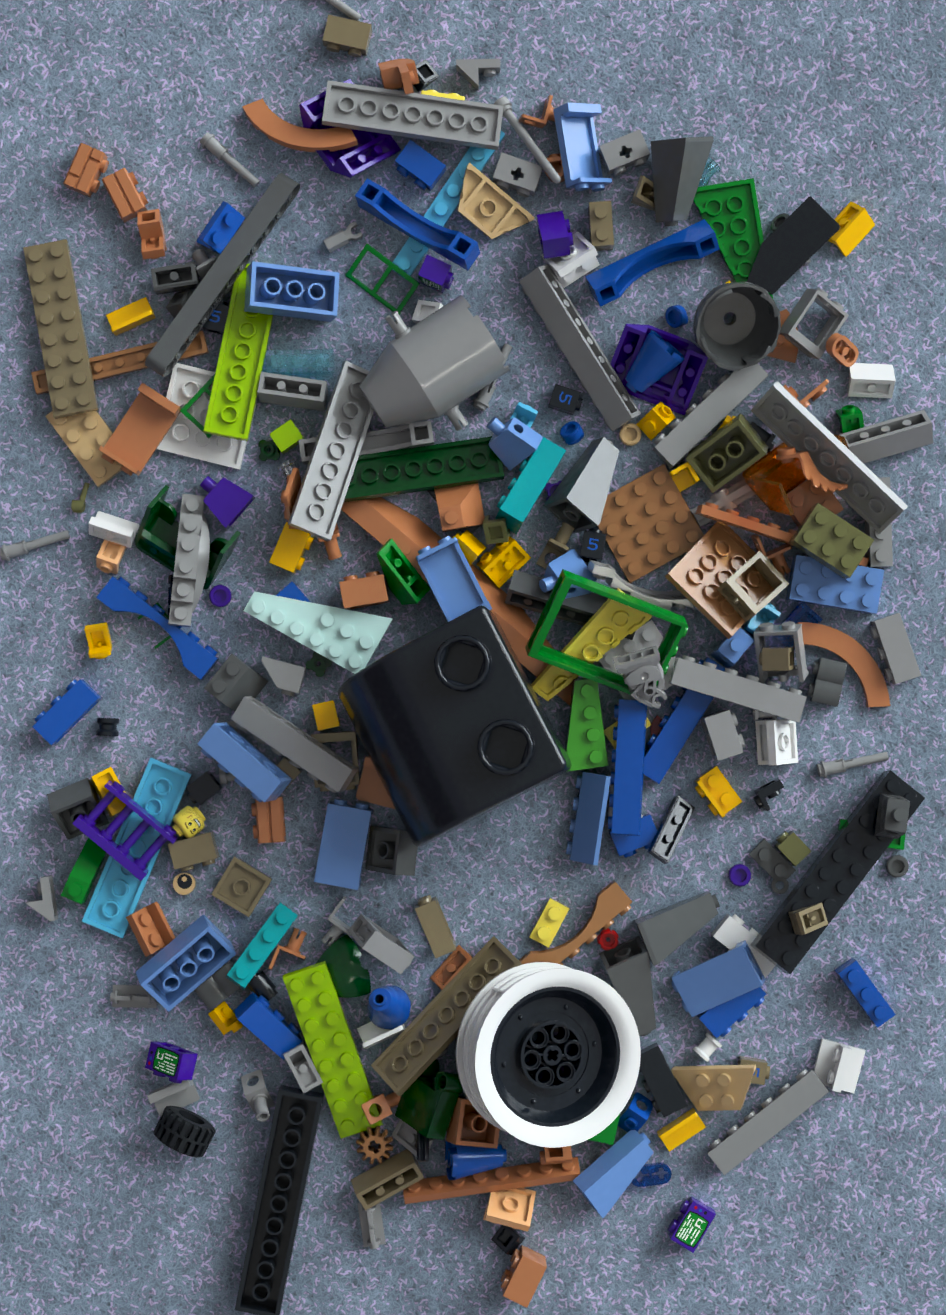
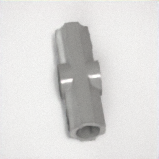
[690,477,757,527]

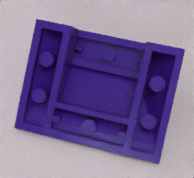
[299,79,401,178]
[610,324,708,416]

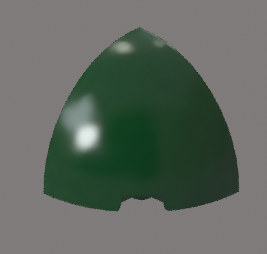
[316,935,371,998]

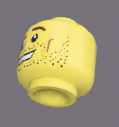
[172,806,206,838]

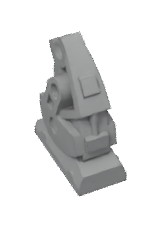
[613,646,667,708]

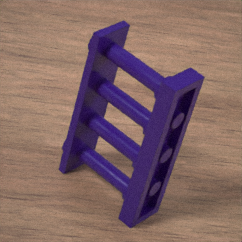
[72,780,178,881]

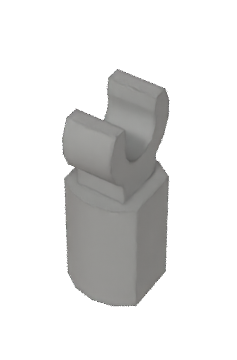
[323,222,363,253]

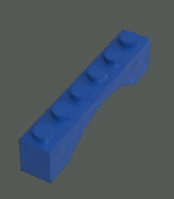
[355,178,480,271]
[585,219,720,307]
[96,576,219,680]

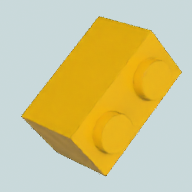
[269,522,314,574]

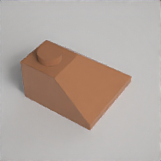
[434,483,485,532]

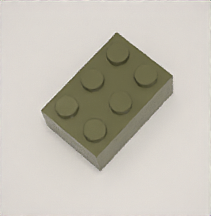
[686,413,769,493]
[789,503,874,579]

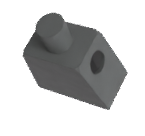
[874,793,910,839]

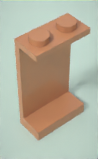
[98,383,181,476]

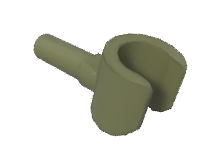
[71,482,90,513]

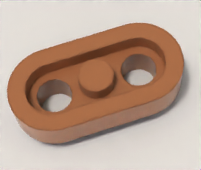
[826,333,859,367]

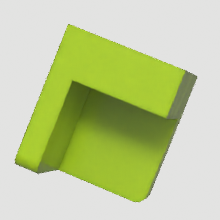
[270,419,304,454]

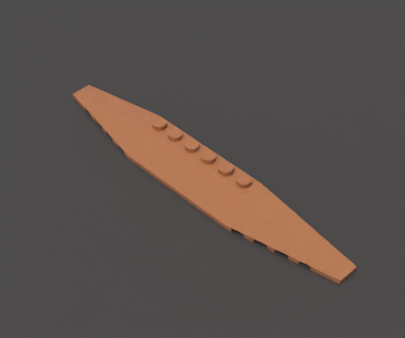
[341,497,573,706]

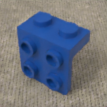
[197,201,245,254]

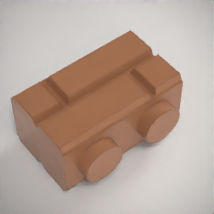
[63,143,109,198]
[102,168,148,223]
[251,796,286,843]

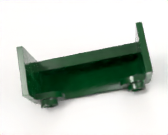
[134,485,241,590]

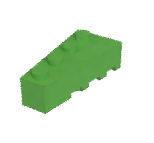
[565,677,608,771]

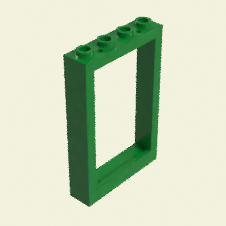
[525,569,688,695]

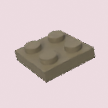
[211,856,272,917]

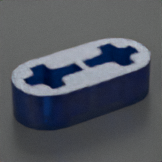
[631,1162,672,1187]

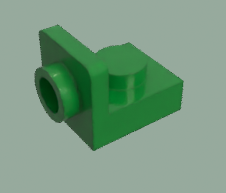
[836,405,864,434]

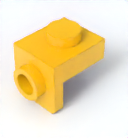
[636,402,676,440]
[84,622,112,659]

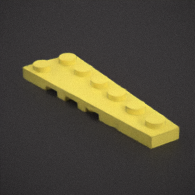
[531,588,652,701]

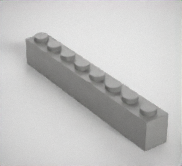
[519,264,641,431]

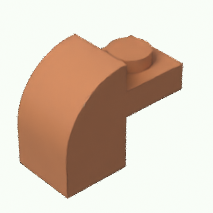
[378,59,419,95]
[137,209,167,260]

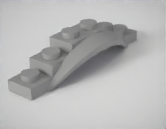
[168,494,210,627]
[587,560,694,611]

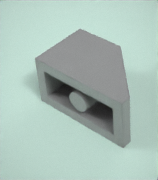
[261,656,307,697]

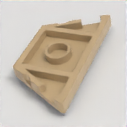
[457,163,535,240]
[671,1065,756,1111]

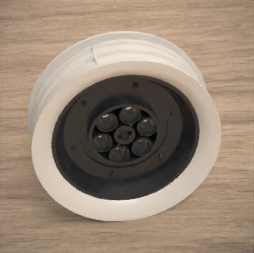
[456,962,641,1148]

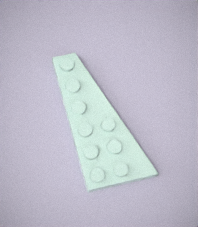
[243,591,393,674]

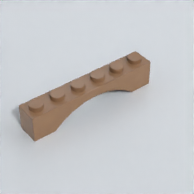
[519,880,632,965]

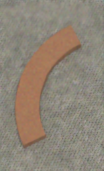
[242,98,358,152]
[797,622,890,707]

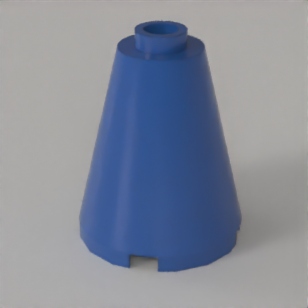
[625,330,685,393]
[367,985,411,1030]
[445,1141,507,1180]

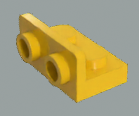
[477,536,531,588]
[694,766,742,818]

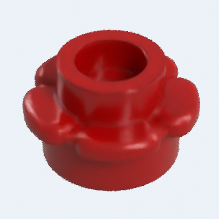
[597,928,619,950]

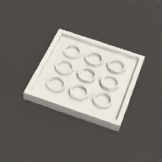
[157,363,258,470]

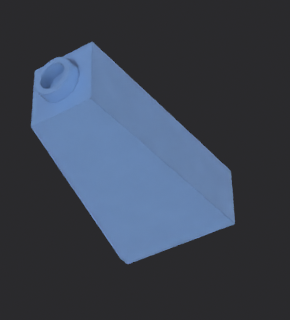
[573,1129,654,1218]

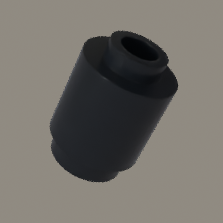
[247,971,278,1001]

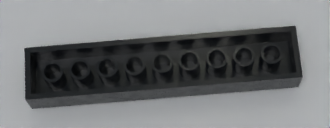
[750,770,925,974]
[235,1085,324,1315]

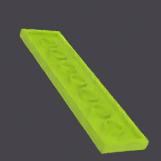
[203,264,274,441]
[283,961,383,1139]

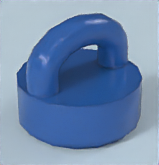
[665,305,688,328]
[560,421,584,445]

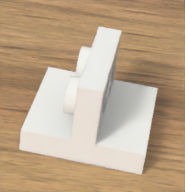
[541,232,600,288]
[755,719,798,765]
[813,1038,865,1093]

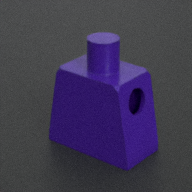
[200,476,255,529]

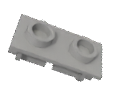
[110,985,157,1008]
[358,1202,386,1249]

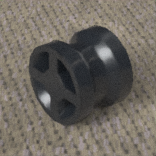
[96,718,119,736]

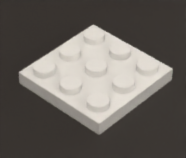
[599,620,676,700]

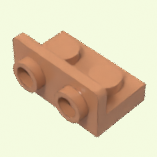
[126,902,175,957]

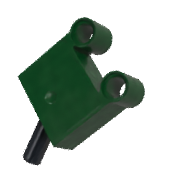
[395,1059,463,1162]

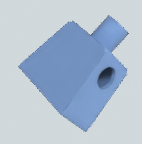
[486,417,543,471]
[539,549,597,599]
[711,626,754,668]

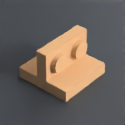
[483,1188,536,1232]

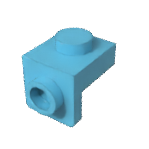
[510,402,538,428]
[744,603,781,638]

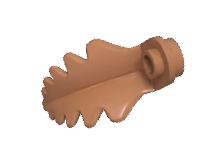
[776,447,848,493]

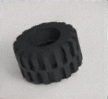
[153,1106,216,1157]

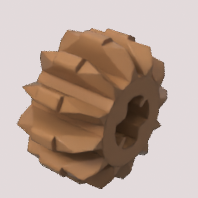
[356,1126,394,1164]

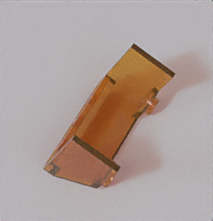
[742,434,849,516]

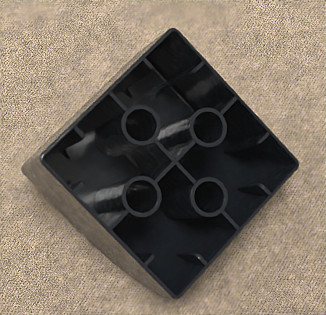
[338,606,572,847]

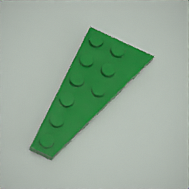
[693,178,773,299]

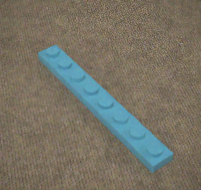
[392,131,505,281]

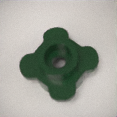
[258,439,280,461]
[306,652,332,677]

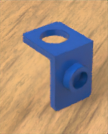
[618,1092,654,1132]

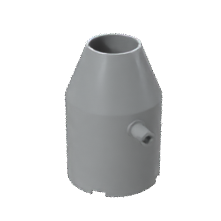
[359,295,510,431]

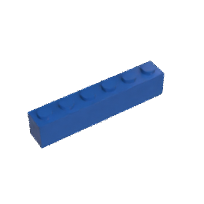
[644,657,725,784]
[608,699,647,836]

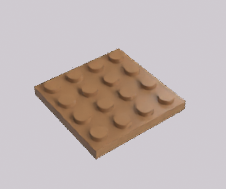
[597,464,704,583]
[665,521,774,639]

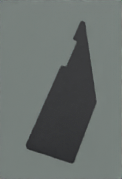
[731,196,840,321]

